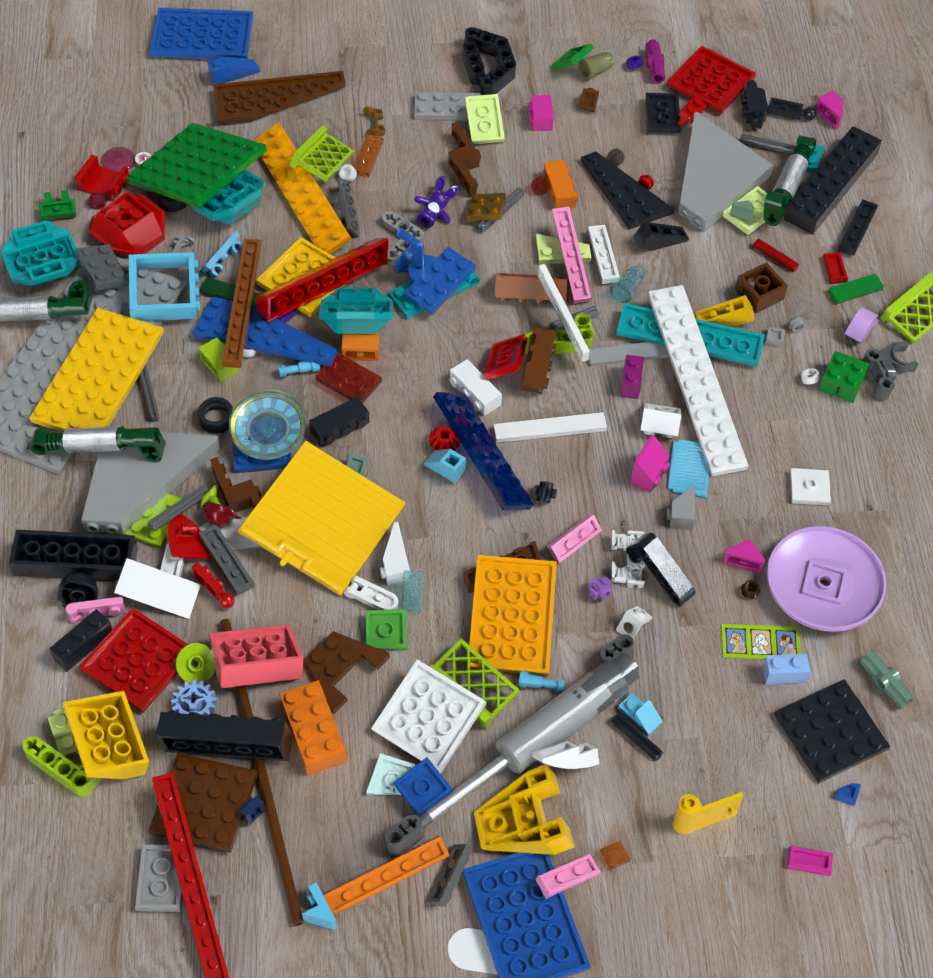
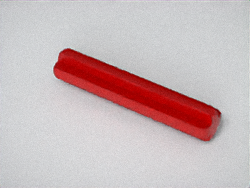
[753,238,799,272]

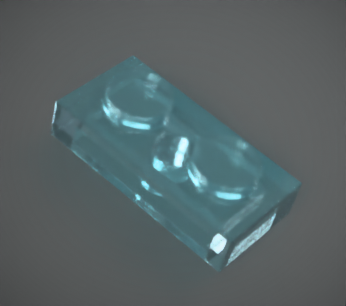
[402,570,425,612]

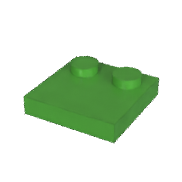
[366,609,407,651]

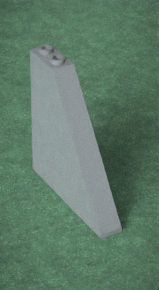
[679,112,773,232]
[81,432,220,534]

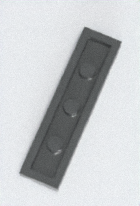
[199,525,254,595]

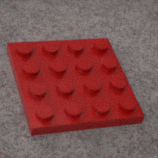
[667,46,756,114]
[79,608,189,713]

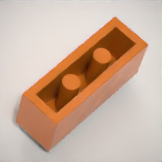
[543,159,578,209]

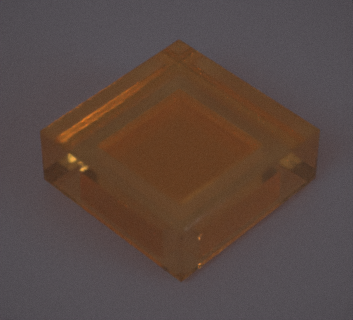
[601,840,630,870]

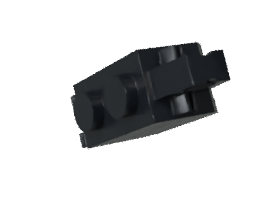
[741,80,768,129]

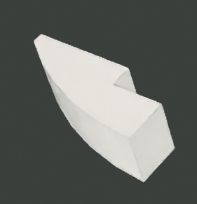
[532,741,599,769]

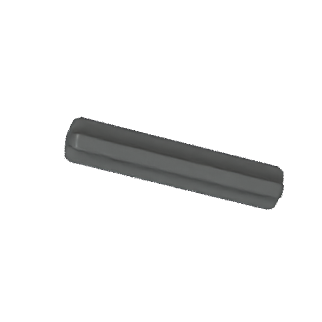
[549,306,599,330]

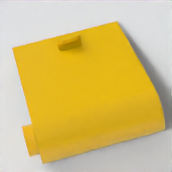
[672,792,744,834]

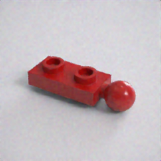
[192,561,235,609]

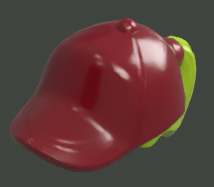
[201,485,242,527]

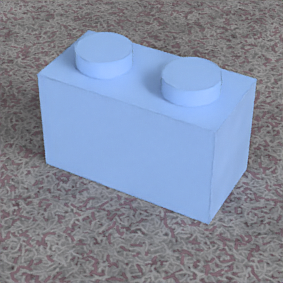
[762,654,810,685]

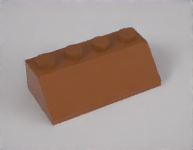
[495,273,567,303]

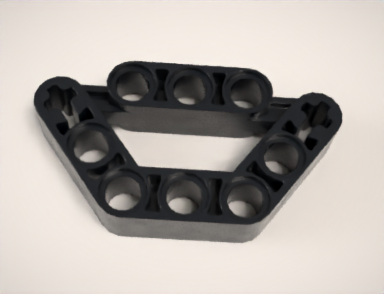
[463,27,516,95]

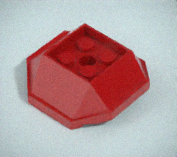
[89,192,166,256]

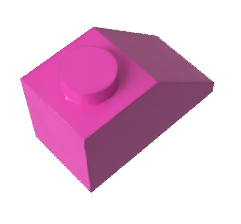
[815,90,844,129]

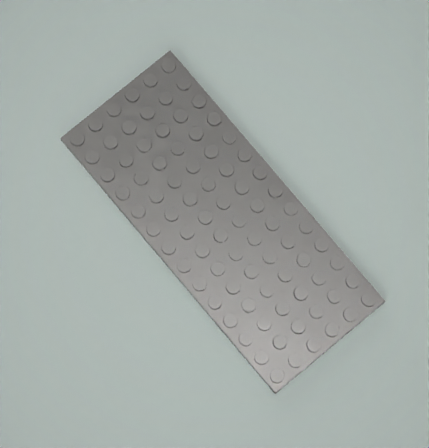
[0,257,188,475]

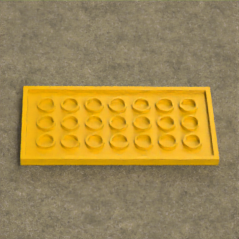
[30,307,164,432]

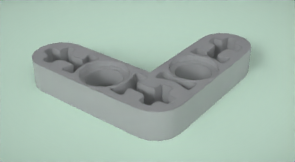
[382,211,424,266]

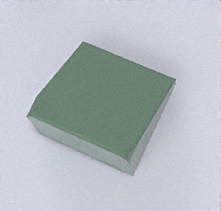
[730,200,753,221]

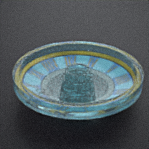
[229,389,306,460]

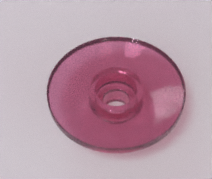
[101,147,135,172]

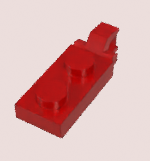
[677,95,708,127]

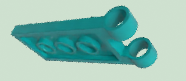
[388,271,480,320]

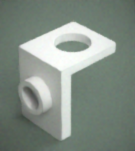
[616,606,653,639]

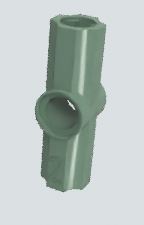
[860,651,915,709]

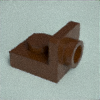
[579,88,599,112]

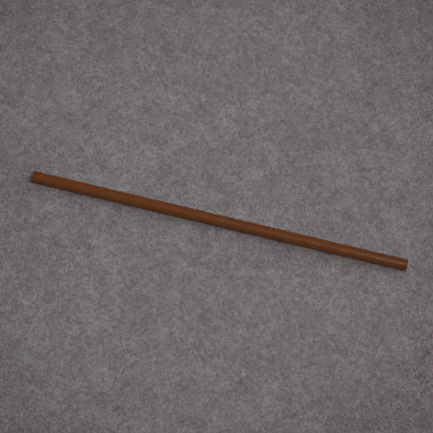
[220,619,304,926]

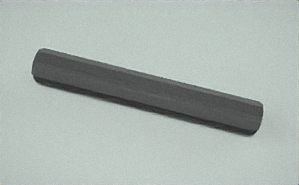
[740,134,796,155]
[477,188,525,233]
[139,365,160,422]
[148,485,209,531]

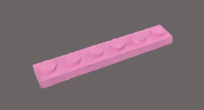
[552,207,591,304]

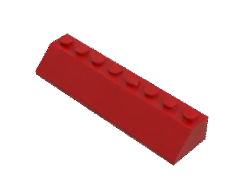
[256,238,389,322]

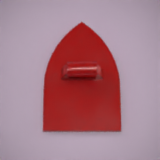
[167,514,210,559]

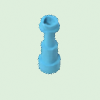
[278,361,320,377]
[518,671,565,693]

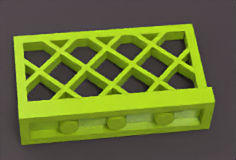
[289,125,354,182]
[880,272,933,344]
[429,638,520,729]

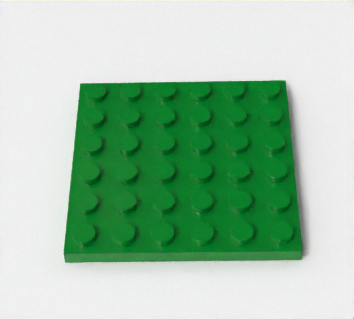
[126,123,267,208]

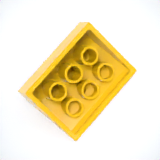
[62,691,149,779]

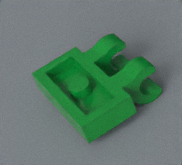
[39,190,76,221]

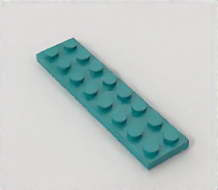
[616,303,765,367]

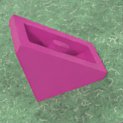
[723,539,765,573]

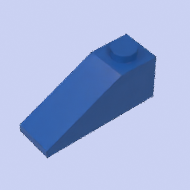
[207,57,260,84]

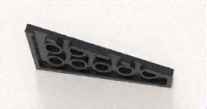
[581,152,675,230]

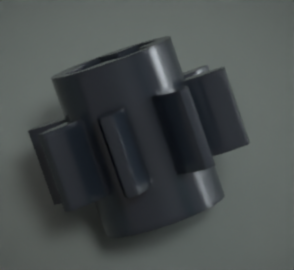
[533,481,557,503]

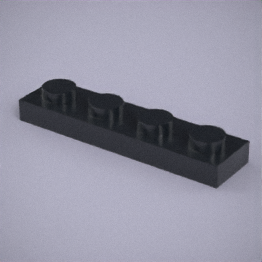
[838,199,878,256]

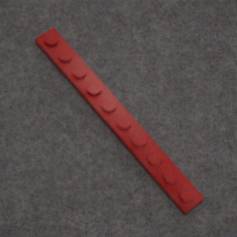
[152,772,229,978]

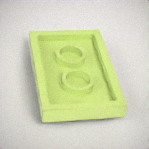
[465,94,505,144]
[723,186,767,235]

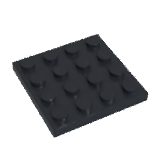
[774,679,890,784]

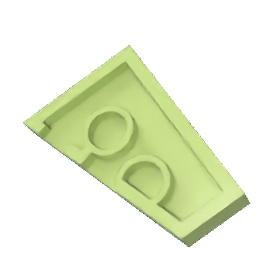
[536,234,591,264]

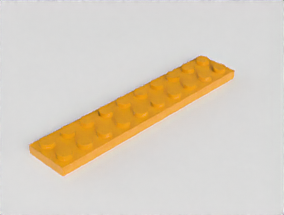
[253,122,352,254]

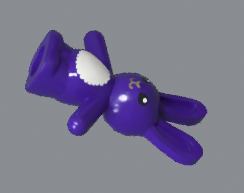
[414,176,460,228]

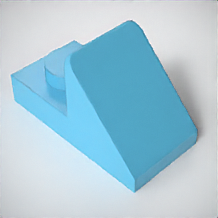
[618,693,662,736]
[302,883,337,930]

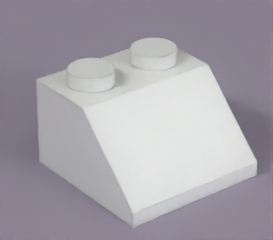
[641,403,682,438]

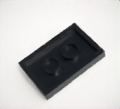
[645,93,681,133]

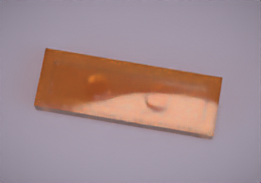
[354,135,384,177]

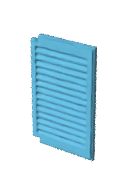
[667,439,709,498]

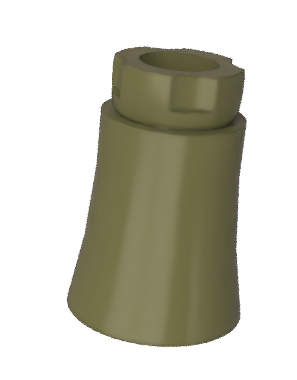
[577,52,614,80]

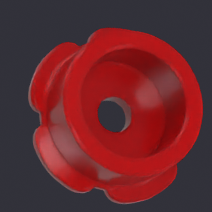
[638,175,654,189]

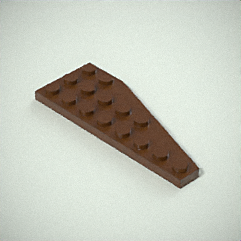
[213,71,345,124]

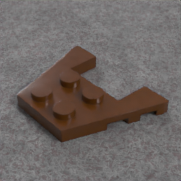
[304,631,390,713]

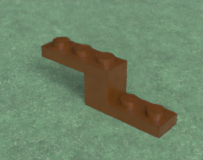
[448,122,481,198]
[210,457,261,513]

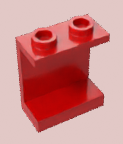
[74,154,129,201]

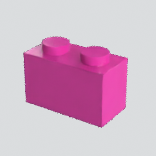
[528,95,553,131]

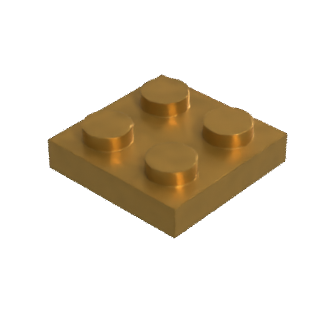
[466,193,506,222]

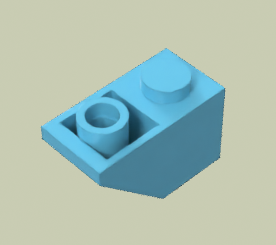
[424,449,466,484]

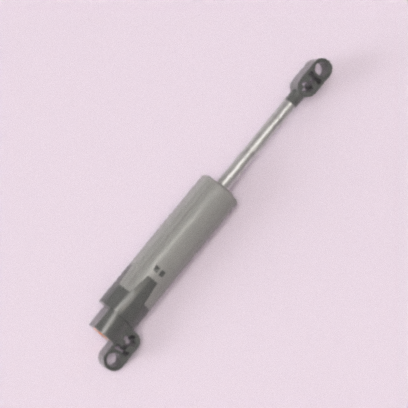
[385,634,639,856]

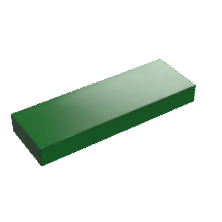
[828,274,884,304]

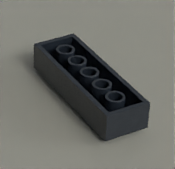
[9,529,138,581]
[156,710,293,761]

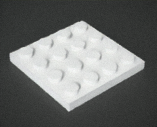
[371,659,486,773]

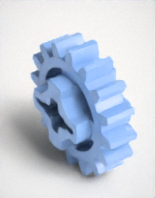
[171,680,217,715]

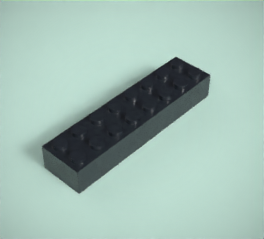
[783,126,882,235]

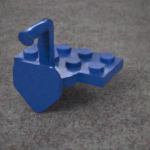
[395,228,476,315]

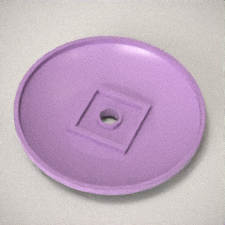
[767,526,887,632]

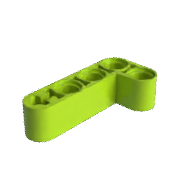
[524,313,594,355]
[22,736,104,797]

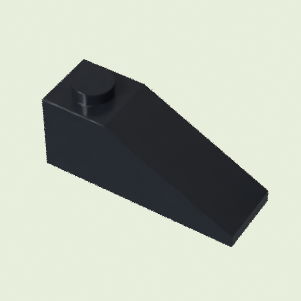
[633,222,689,250]

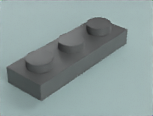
[427,844,473,906]

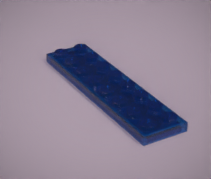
[433,392,534,510]

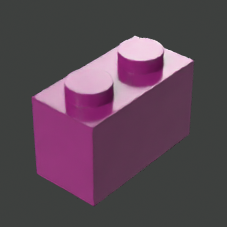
[620,355,644,399]

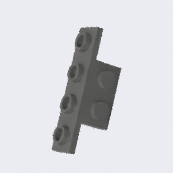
[327,177,359,237]

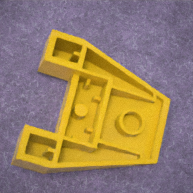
[474,764,575,855]

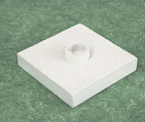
[790,468,831,506]

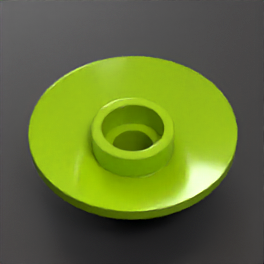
[176,643,215,684]

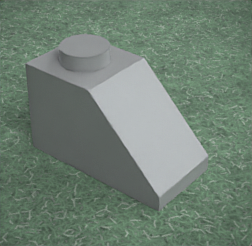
[666,487,695,530]

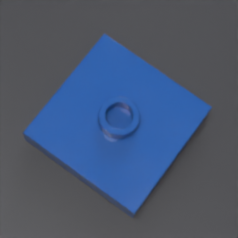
[393,757,453,817]

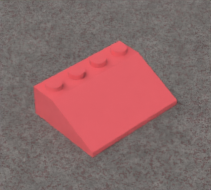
[209,624,303,688]

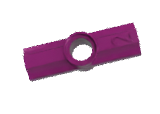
[645,39,665,84]

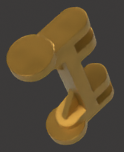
[363,107,385,138]

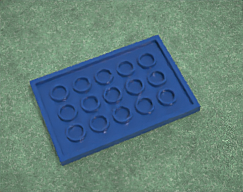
[150,8,254,59]
[462,853,591,978]

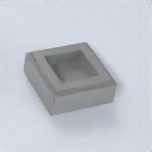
[765,327,785,347]

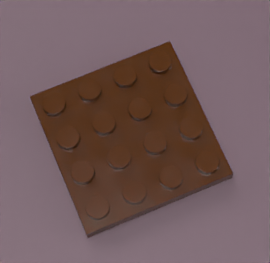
[148,753,258,853]

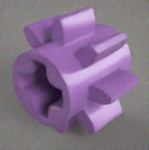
[588,576,613,600]

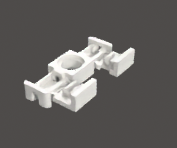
[611,530,645,588]

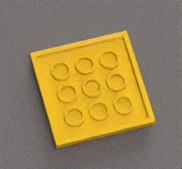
[256,237,344,318]

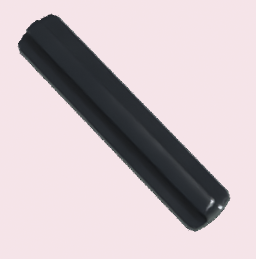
[612,713,663,761]

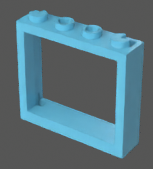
[129,252,200,321]

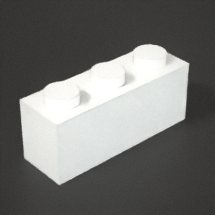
[449,359,502,416]

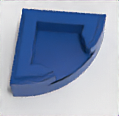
[834,783,861,806]

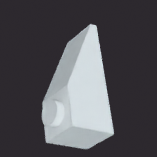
[380,522,410,586]

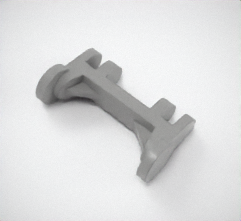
[171,236,195,268]

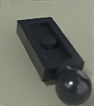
[768,97,816,120]

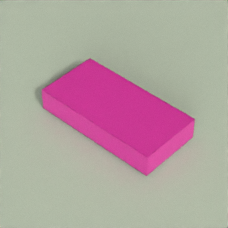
[787,846,833,876]

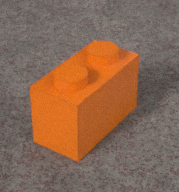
[342,332,380,361]

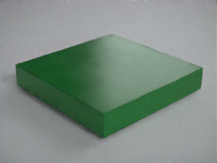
[551,44,594,70]

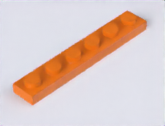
[323,836,450,915]

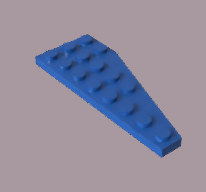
[193,297,337,367]

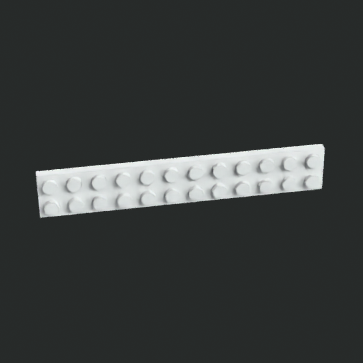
[648,285,749,477]

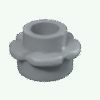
[789,317,806,333]

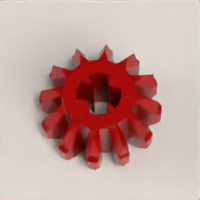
[429,424,461,452]

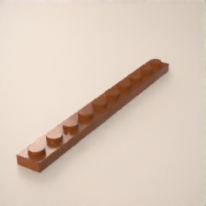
[222,239,262,368]

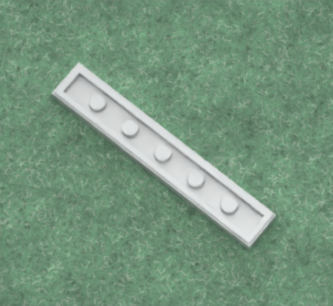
[538,264,590,362]
[493,412,607,443]

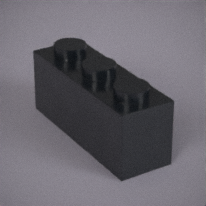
[309,396,370,447]
[49,609,113,672]

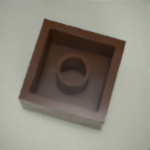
[735,262,788,313]

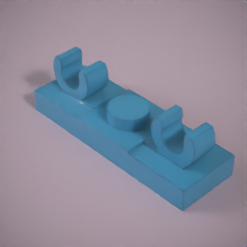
[199,231,243,278]

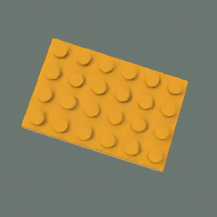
[467,555,557,676]

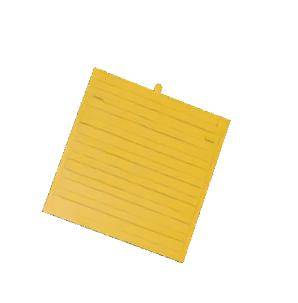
[238,441,406,597]

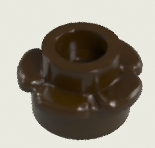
[741,580,761,599]

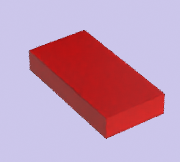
[822,252,848,284]

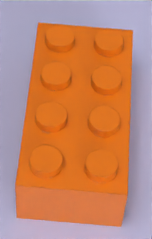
[279,680,347,776]

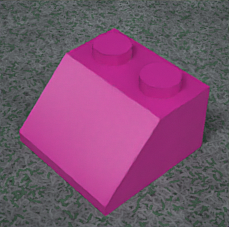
[631,435,670,492]

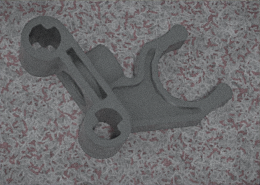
[862,341,918,401]

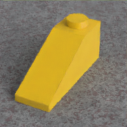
[695,295,755,327]

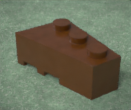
[520,327,556,394]

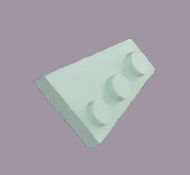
[366,753,441,795]

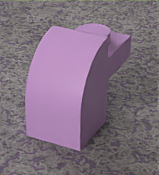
[845,307,879,342]

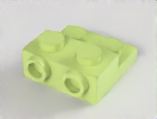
[48,709,79,758]

